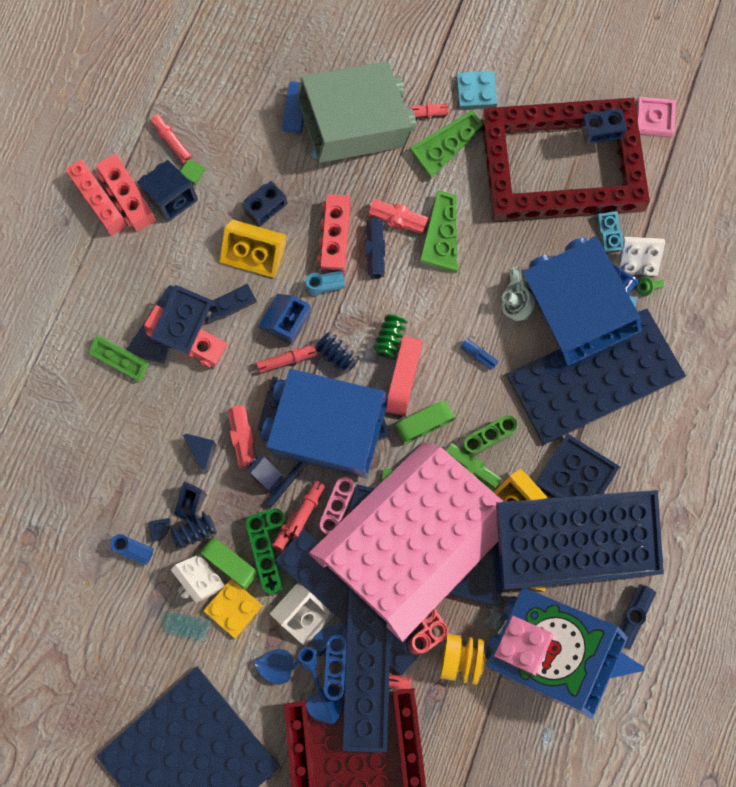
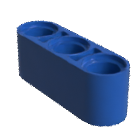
[282,81,304,133]
[324,635,347,701]

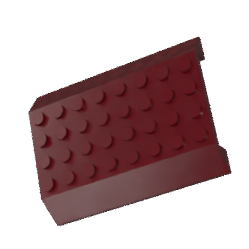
[284,688,426,787]

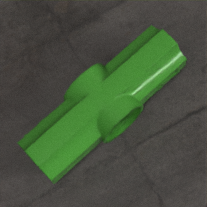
[446,443,502,492]

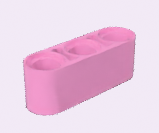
[320,477,354,536]

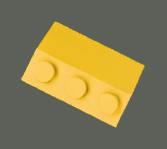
[220,219,287,278]
[493,469,548,502]

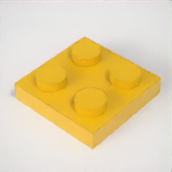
[204,578,263,639]

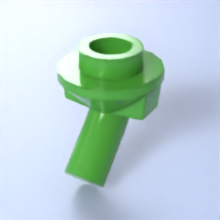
[636,277,664,296]

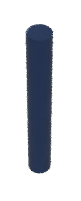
[264,462,308,509]

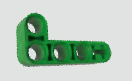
[246,508,286,596]

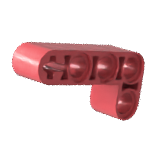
[386,336,423,417]
[407,608,448,655]

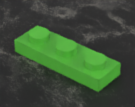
[88,335,149,381]

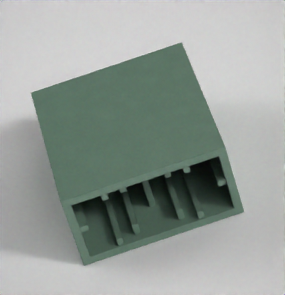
[297,62,416,163]

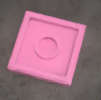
[636,97,676,137]

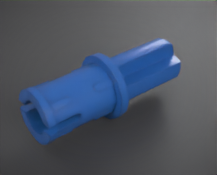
[460,338,498,370]

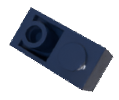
[248,455,284,494]

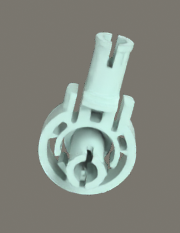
[502,267,535,321]

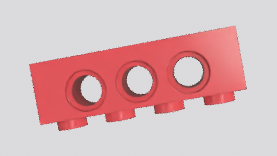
[96,153,156,232]
[65,159,127,236]
[317,194,351,275]
[144,305,227,368]

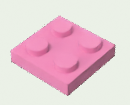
[494,616,554,676]

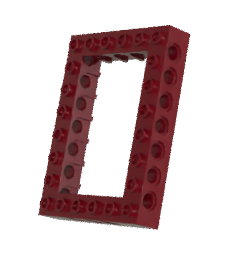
[481,98,650,222]

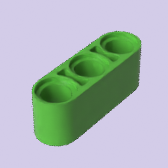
[394,400,455,445]
[463,415,518,456]
[199,536,259,589]

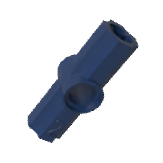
[366,218,385,279]
[619,584,657,650]

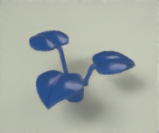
[254,623,347,724]

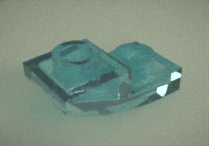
[163,611,211,641]

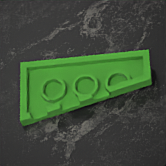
[410,110,483,179]
[419,190,458,273]

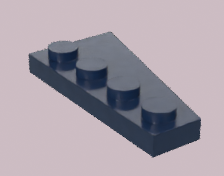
[126,285,174,364]

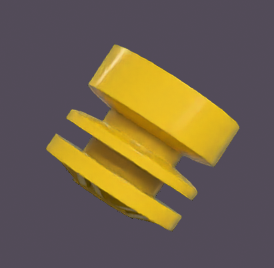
[440,633,485,685]

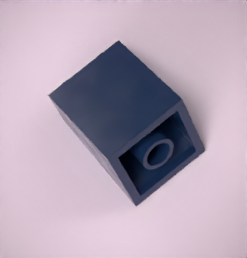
[137,160,198,222]

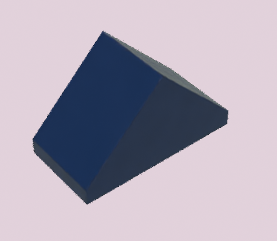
[183,433,217,474]
[174,481,207,522]

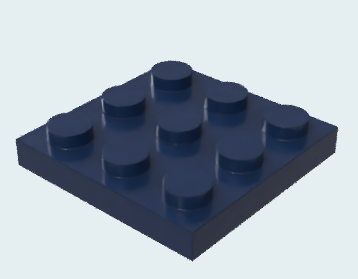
[535,433,620,498]

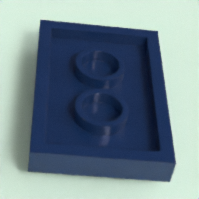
[151,285,213,356]

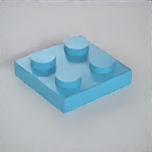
[457,71,497,110]

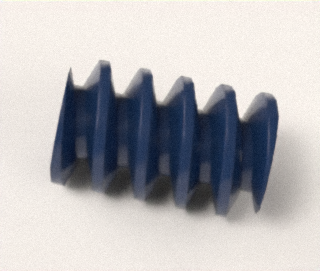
[315,332,360,374]
[171,511,217,551]

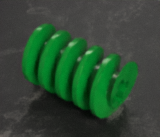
[373,314,408,360]

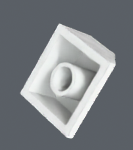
[270,582,334,647]

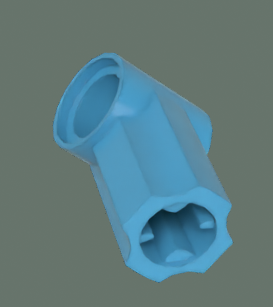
[306,271,345,297]

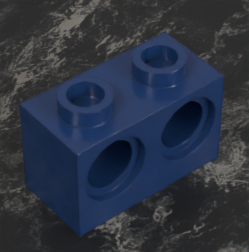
[580,108,627,145]
[242,181,288,227]

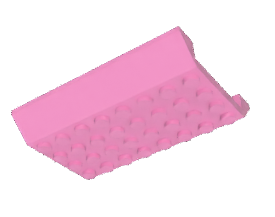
[309,442,503,642]

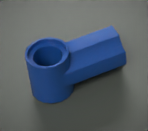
[110,534,154,565]

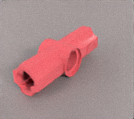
[369,199,428,235]
[228,405,255,469]

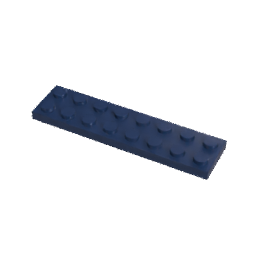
[275,529,423,675]
[342,587,391,752]

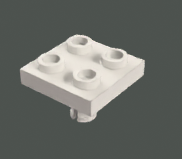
[618,237,665,276]
[171,554,225,603]

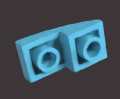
[597,211,623,252]

